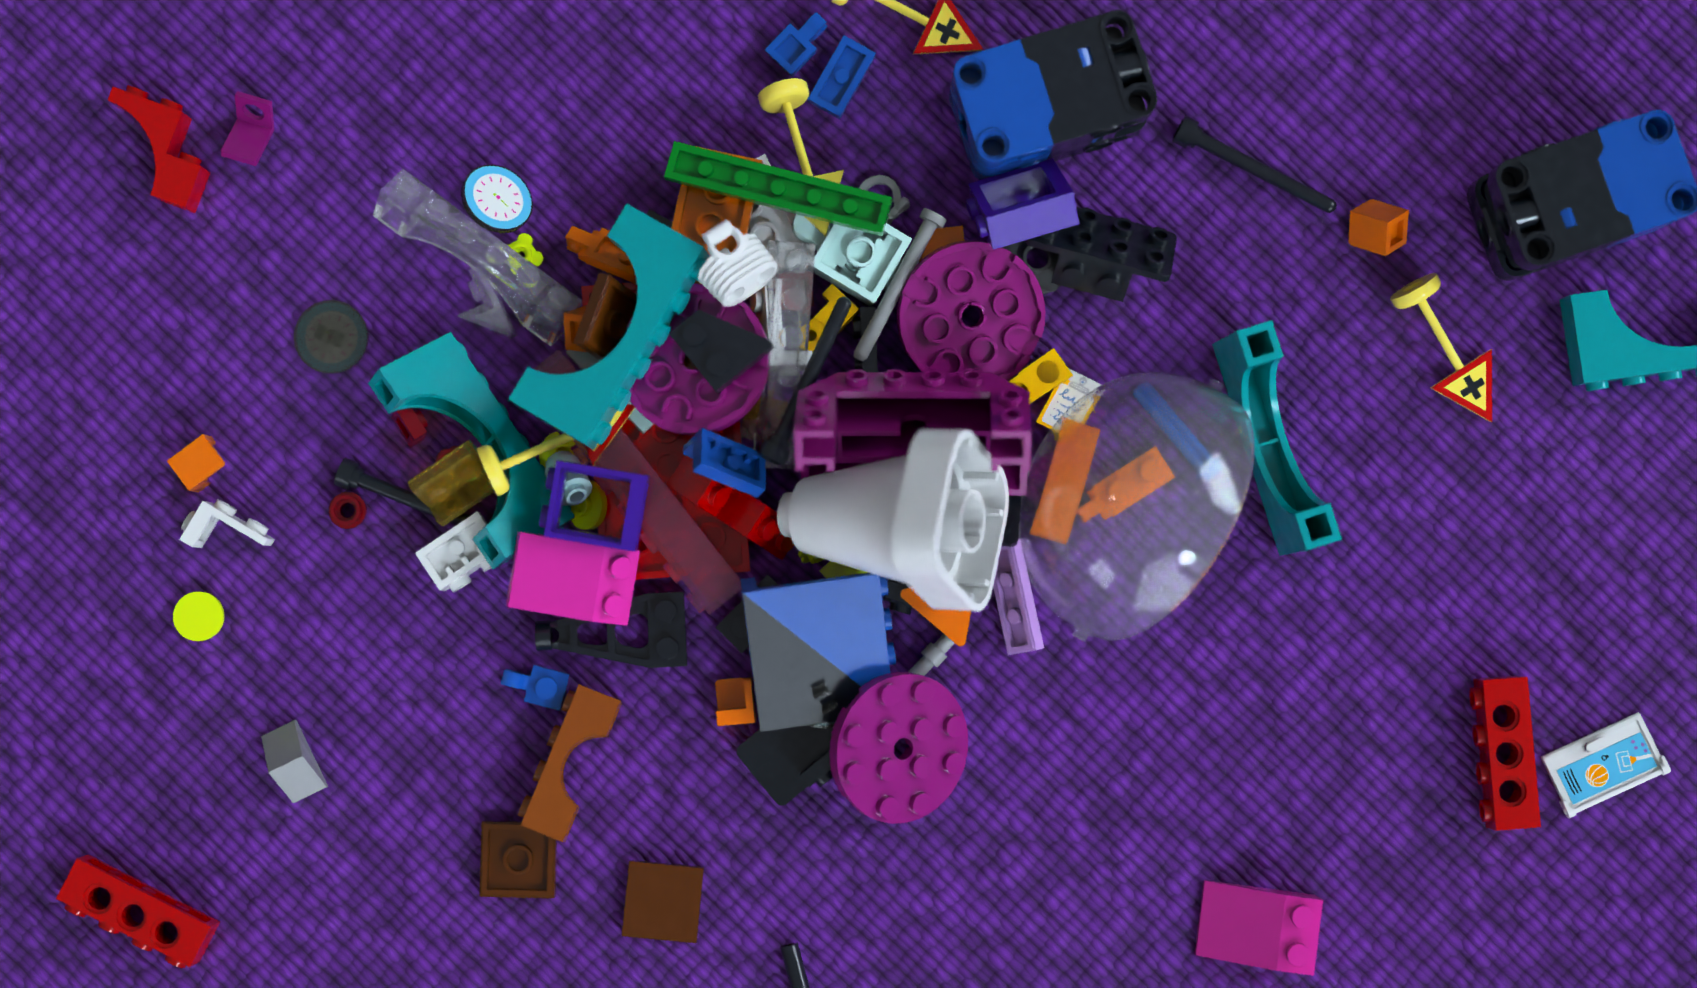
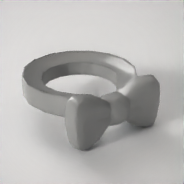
[858,175,910,225]

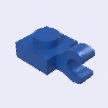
[765,12,828,77]
[501,665,570,711]

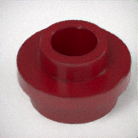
[329,492,367,529]

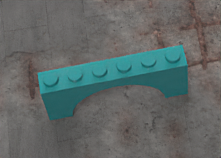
[509,204,710,450]
[1559,290,1697,392]
[1212,320,1342,556]
[368,332,575,570]

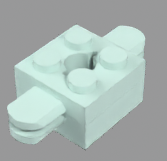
[792,214,912,307]

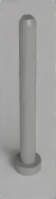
[854,208,947,362]

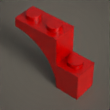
[108,85,211,213]
[666,456,794,560]

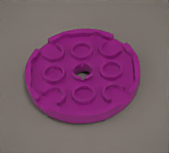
[897,240,1046,380]
[626,284,770,436]
[830,672,968,824]

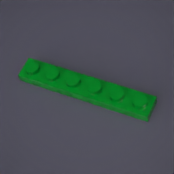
[664,141,893,236]

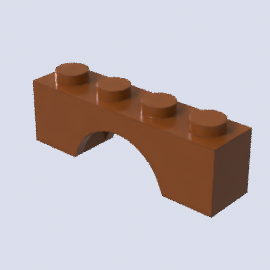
[518,684,622,842]

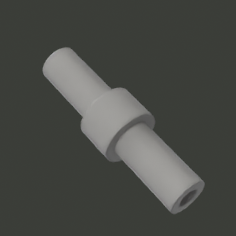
[908,634,955,676]

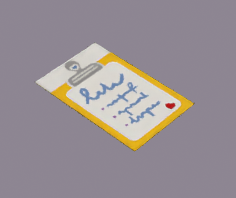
[1036,368,1105,434]

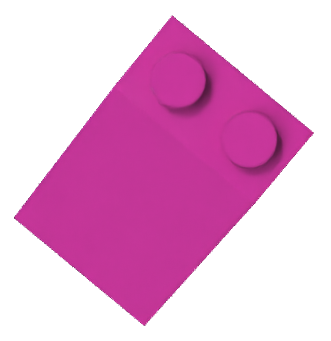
[506,531,640,626]
[1195,880,1323,976]

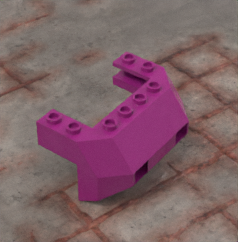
[794,369,1031,496]

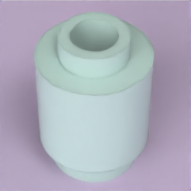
[545,451,592,506]

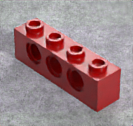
[1469,676,1541,831]
[56,854,220,968]

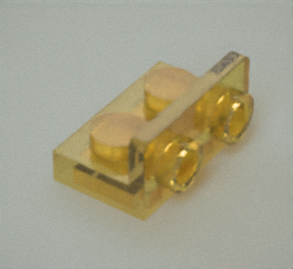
[407,440,495,526]

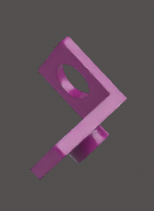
[221,91,275,166]

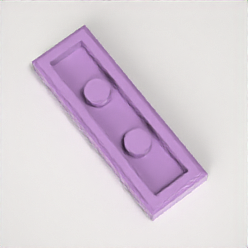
[993,539,1044,655]

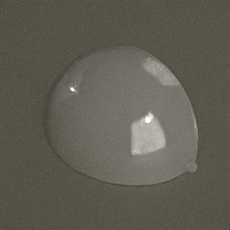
[1019,372,1254,642]

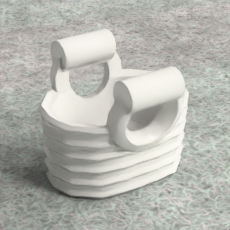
[698,219,778,307]

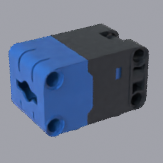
[949,10,1157,180]
[1467,110,1697,281]

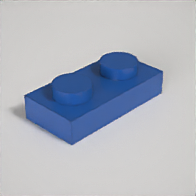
[808,35,876,120]

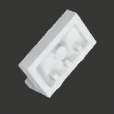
[415,511,491,593]

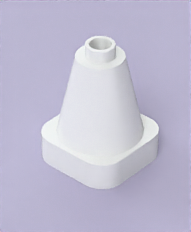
[777,429,1009,611]

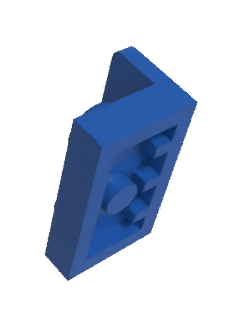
[683,428,766,498]

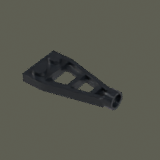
[535,592,688,668]

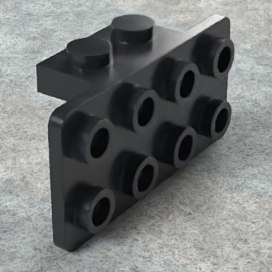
[1025,207,1177,302]
[736,723,835,806]

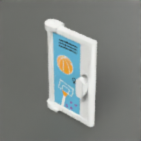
[1541,712,1671,819]

